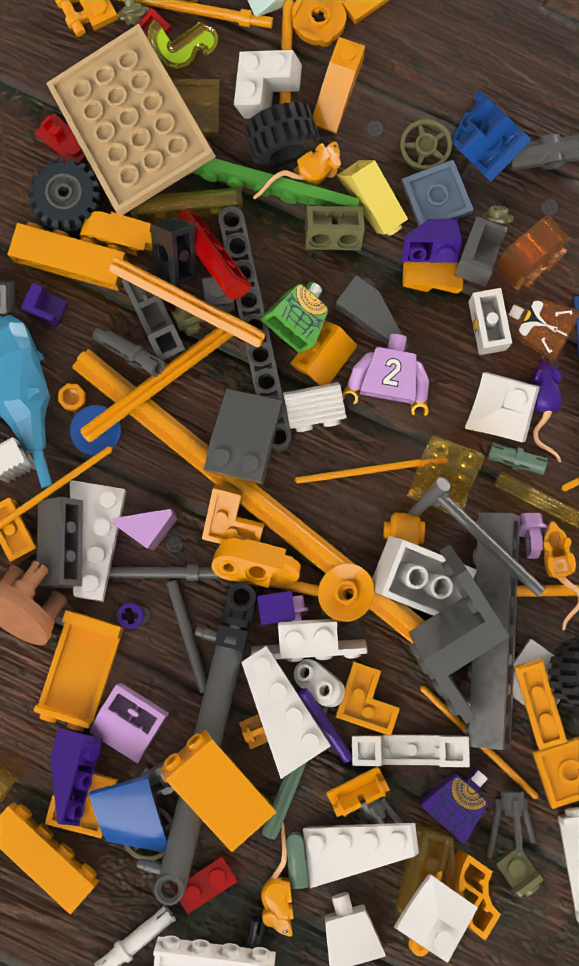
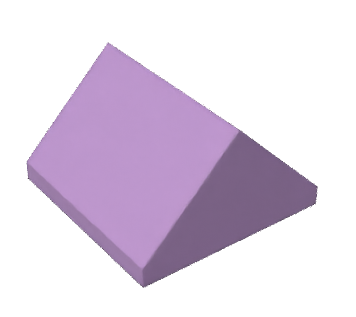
[113,509,177,551]

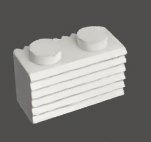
[283,382,346,432]
[0,437,36,483]

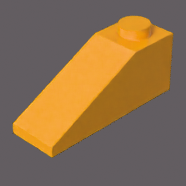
[313,37,365,134]

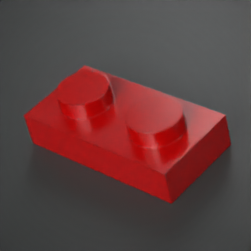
[172,854,238,914]

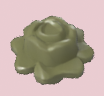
[116,0,149,25]
[481,205,514,226]

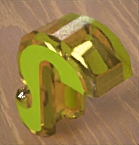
[147,20,218,69]

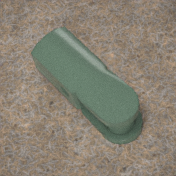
[286,831,309,889]

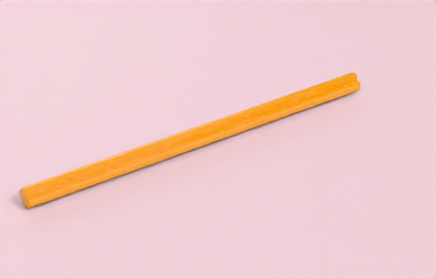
[72,349,425,643]

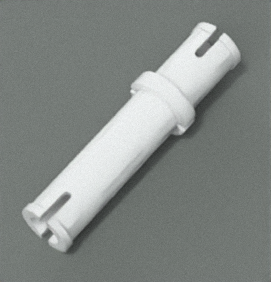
[94,905,176,966]

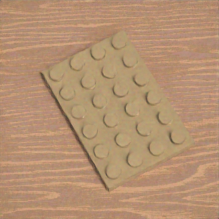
[46,24,216,216]

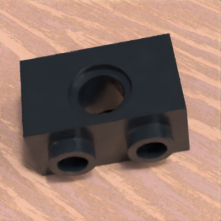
[150,217,197,286]

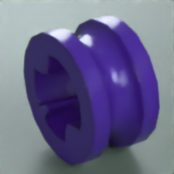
[117,603,144,629]

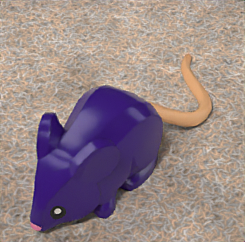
[529,359,562,463]

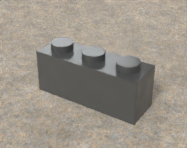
[37,497,83,589]

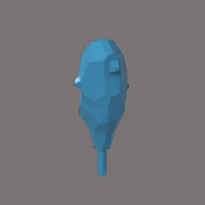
[0,315,52,489]

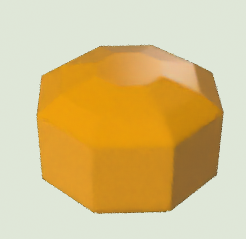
[58,383,87,412]

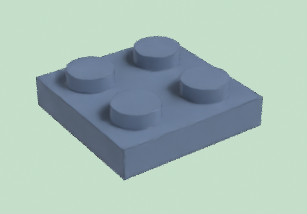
[401,160,474,226]

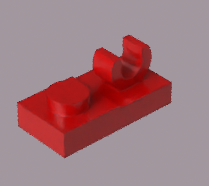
[35,113,88,165]

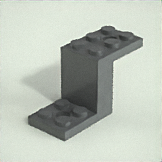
[408,544,510,724]

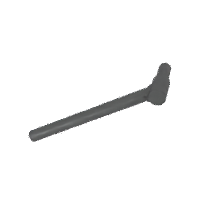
[408,477,545,597]

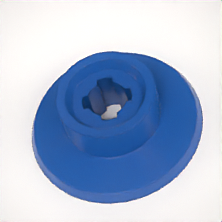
[70,405,121,455]

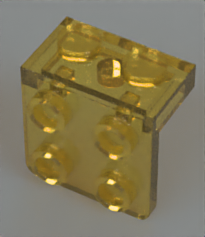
[407,436,484,513]

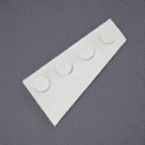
[70,480,126,602]
[303,823,419,888]

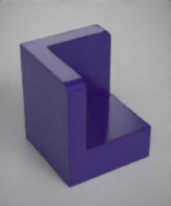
[21,283,68,327]
[257,591,295,625]

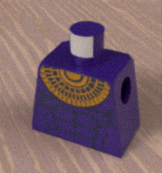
[418,768,489,844]

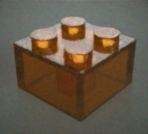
[496,214,571,291]

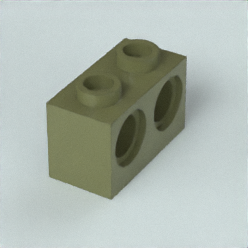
[304,206,365,250]

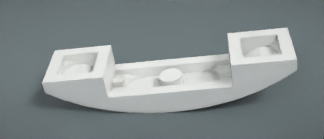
[352,734,470,767]

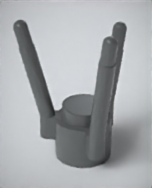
[486,791,535,859]
[357,797,421,846]

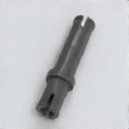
[93,325,165,377]

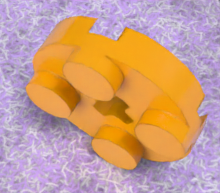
[292,0,346,47]

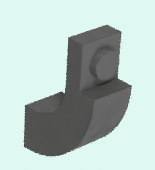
[121,267,185,360]

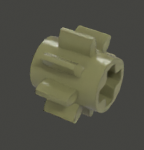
[170,306,205,336]

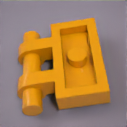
[55,0,118,37]

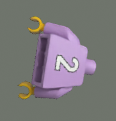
[342,334,429,416]

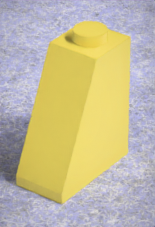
[336,160,408,236]

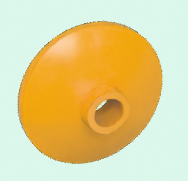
[318,564,375,622]

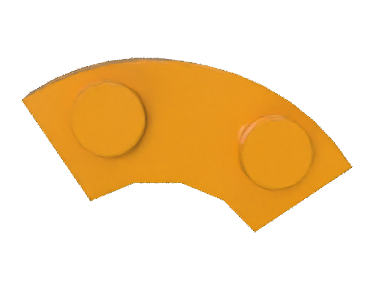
[449,849,501,940]

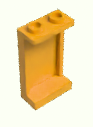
[33,610,124,732]
[160,730,277,852]

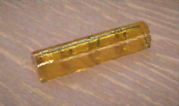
[131,187,244,223]

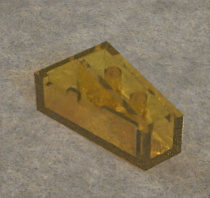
[395,824,456,917]

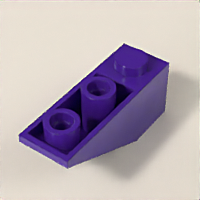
[50,728,103,826]

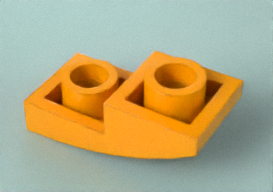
[403,262,463,294]

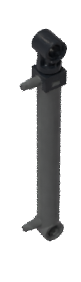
[136,583,257,905]

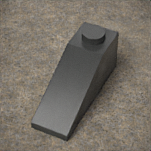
[335,275,408,352]

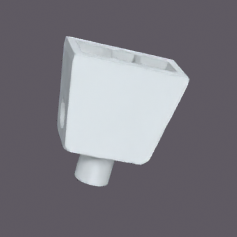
[325,892,385,966]

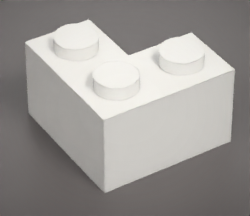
[234,50,302,119]

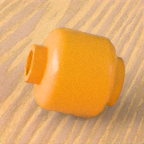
[383,512,425,546]

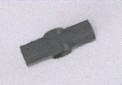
[508,134,579,171]

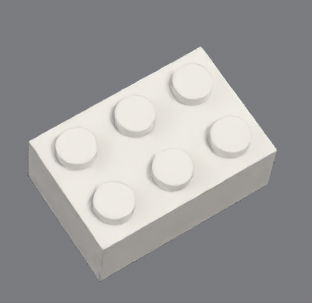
[372,536,477,616]

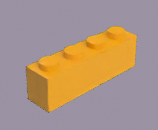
[7,222,129,291]
[0,802,99,914]

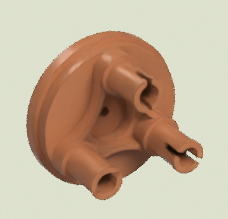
[0,561,68,645]

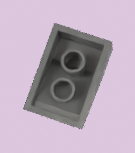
[204,389,282,485]

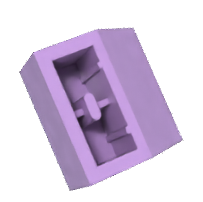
[89,683,169,764]

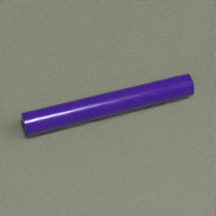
[298,688,352,763]

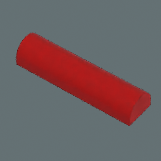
[177,209,252,299]

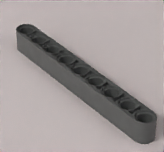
[219,206,291,452]

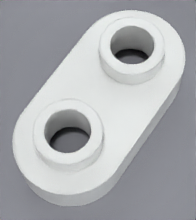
[294,659,345,707]

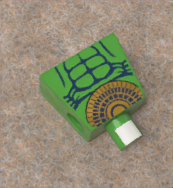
[260,282,328,353]

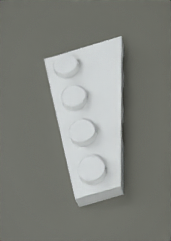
[241,646,330,779]

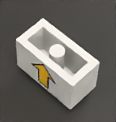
[468,288,512,355]

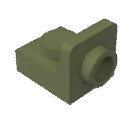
[494,846,543,897]

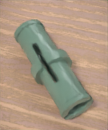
[488,442,548,475]

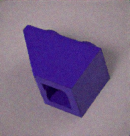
[401,219,462,263]

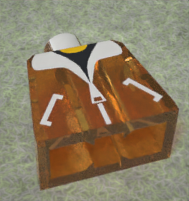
[507,299,579,364]

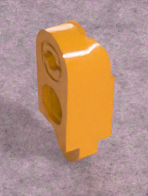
[79,211,152,256]
[212,538,301,588]

